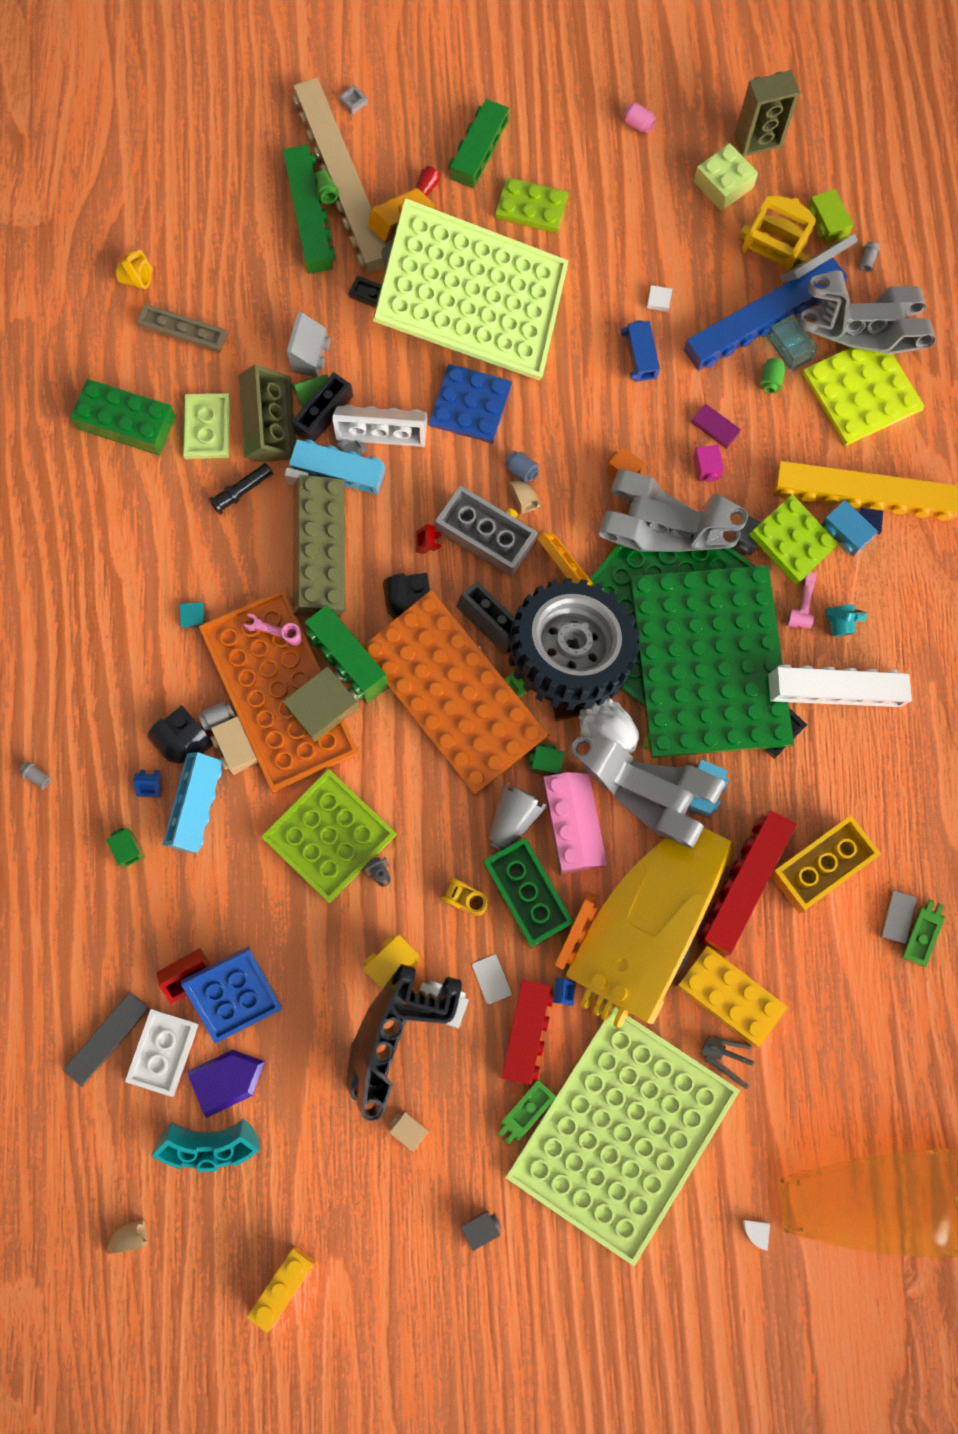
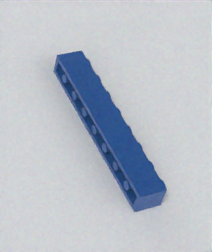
[684,257,848,371]

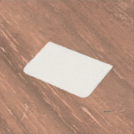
[472,954,512,1004]

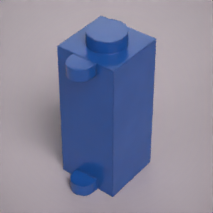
[620,320,660,382]

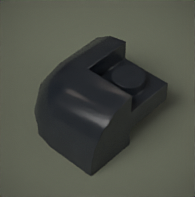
[383,573,430,620]
[147,705,214,763]

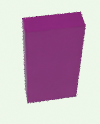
[691,404,741,449]

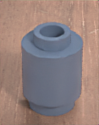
[505,451,539,483]

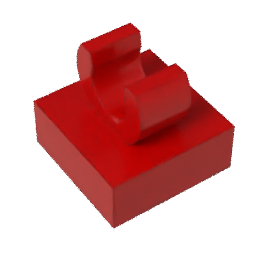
[416,524,442,554]

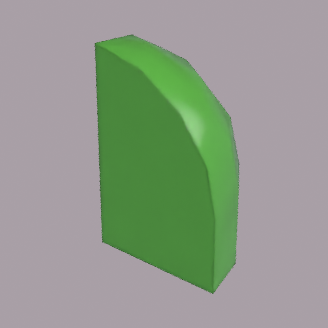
[291,374,328,407]

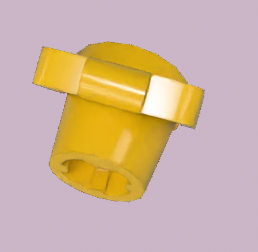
[116,250,153,289]

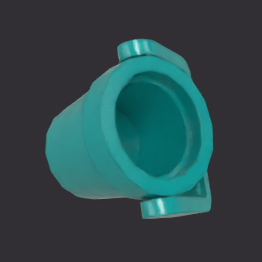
[825,604,868,637]

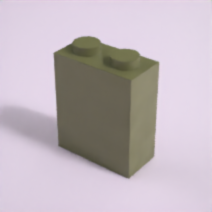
[283,667,359,742]

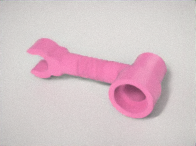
[787,571,817,629]
[243,614,302,646]

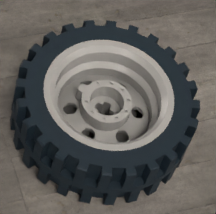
[507,578,640,710]

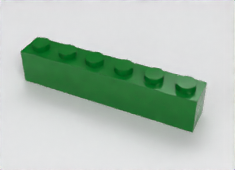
[283,145,336,274]

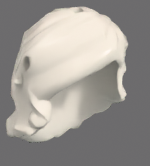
[579,698,639,753]

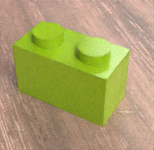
[807,188,854,245]

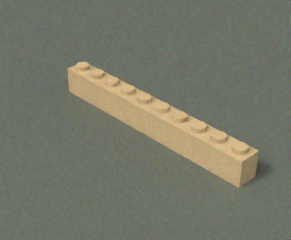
[292,77,386,274]

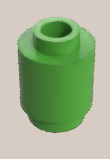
[759,358,785,394]

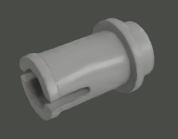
[859,242,880,272]
[19,761,52,790]

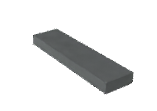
[63,992,150,1086]

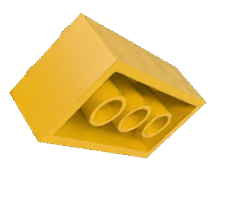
[771,815,881,913]
[675,945,788,1048]

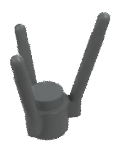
[701,1035,754,1089]

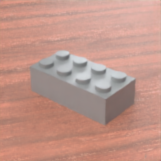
[435,485,538,577]

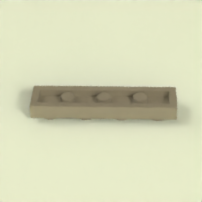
[136,304,228,353]

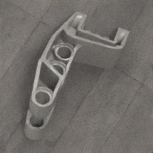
[799,270,936,355]
[598,470,748,552]
[572,736,726,848]

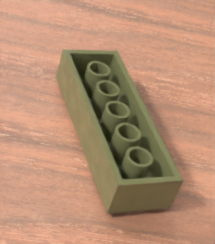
[293,475,345,618]

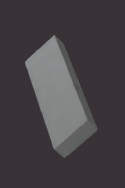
[780,234,858,283]

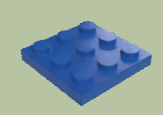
[429,364,512,444]
[181,946,282,1044]

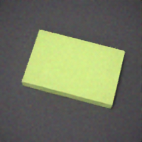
[183,393,230,459]

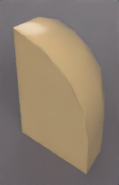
[508,481,542,515]
[107,1219,148,1254]

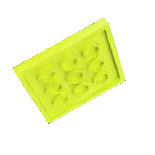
[802,347,925,446]

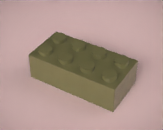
[734,70,800,157]

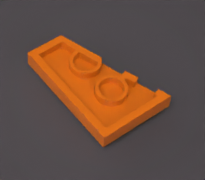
[554,891,597,970]

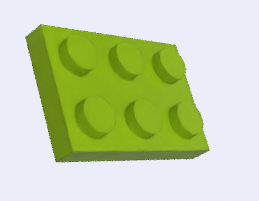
[495,177,569,234]

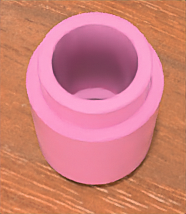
[624,103,657,134]

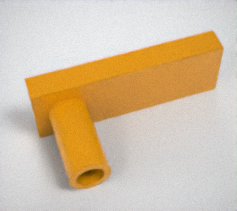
[537,532,593,586]

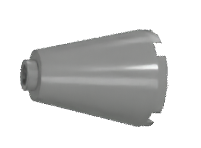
[489,782,547,851]

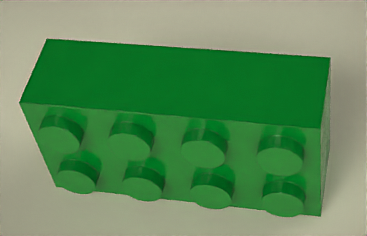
[70,379,176,456]
[305,605,389,704]
[483,837,574,949]

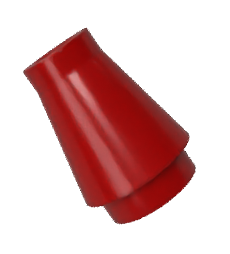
[416,166,441,196]

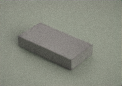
[880,890,917,945]

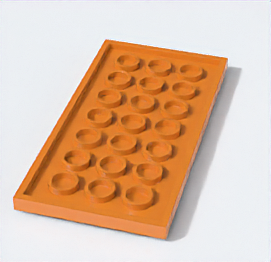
[199,589,359,793]
[363,590,550,795]

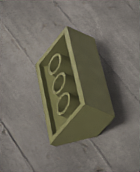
[239,365,296,462]

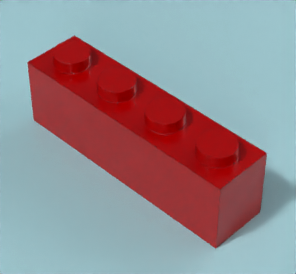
[501,979,554,1085]

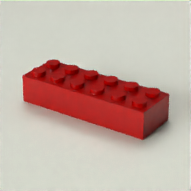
[697,810,797,958]

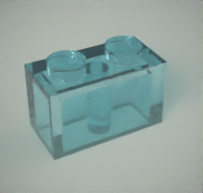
[767,314,818,371]

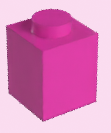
[693,444,724,482]

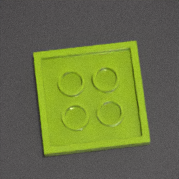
[749,494,838,585]

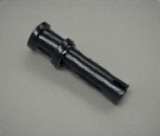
[208,463,273,515]

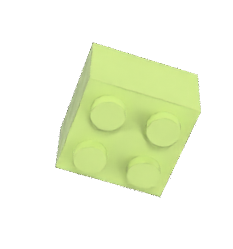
[694,143,758,211]

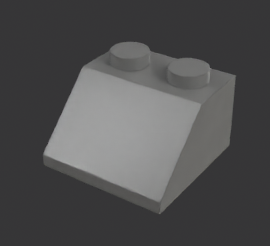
[287,312,331,377]

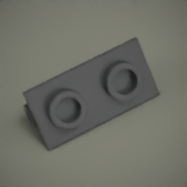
[364,857,391,887]

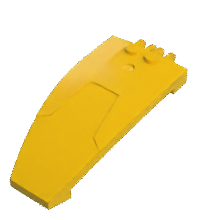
[565,827,734,1028]

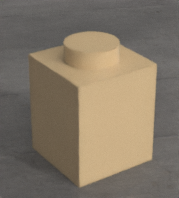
[389,1112,429,1152]

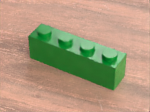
[448,99,509,189]

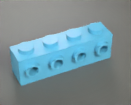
[289,439,386,495]
[162,752,222,853]

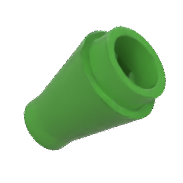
[316,170,339,204]

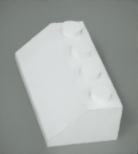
[333,405,427,447]

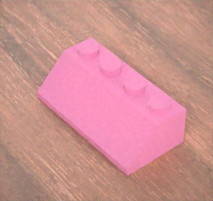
[542,772,608,875]

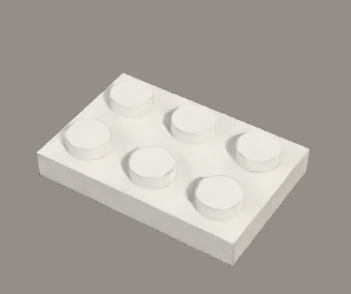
[125,1009,199,1097]

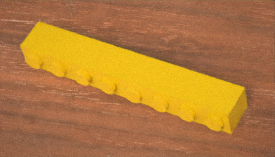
[773,461,958,521]

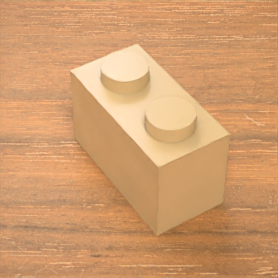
[211,717,259,775]

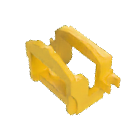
[739,196,816,273]

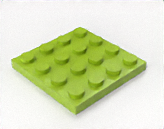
[261,769,397,904]

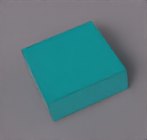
[180,602,205,628]

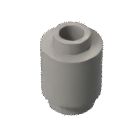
[198,701,235,732]

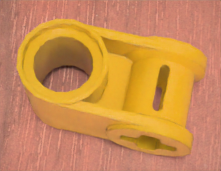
[440,878,488,916]

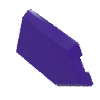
[187,1050,265,1118]

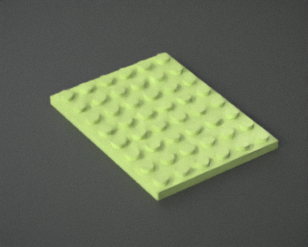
[373,198,568,381]
[505,1008,740,1266]

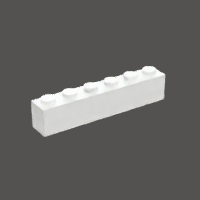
[768,665,912,707]

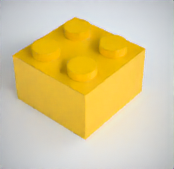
[363,934,421,990]

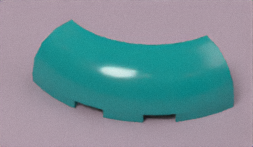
[151,1118,260,1172]

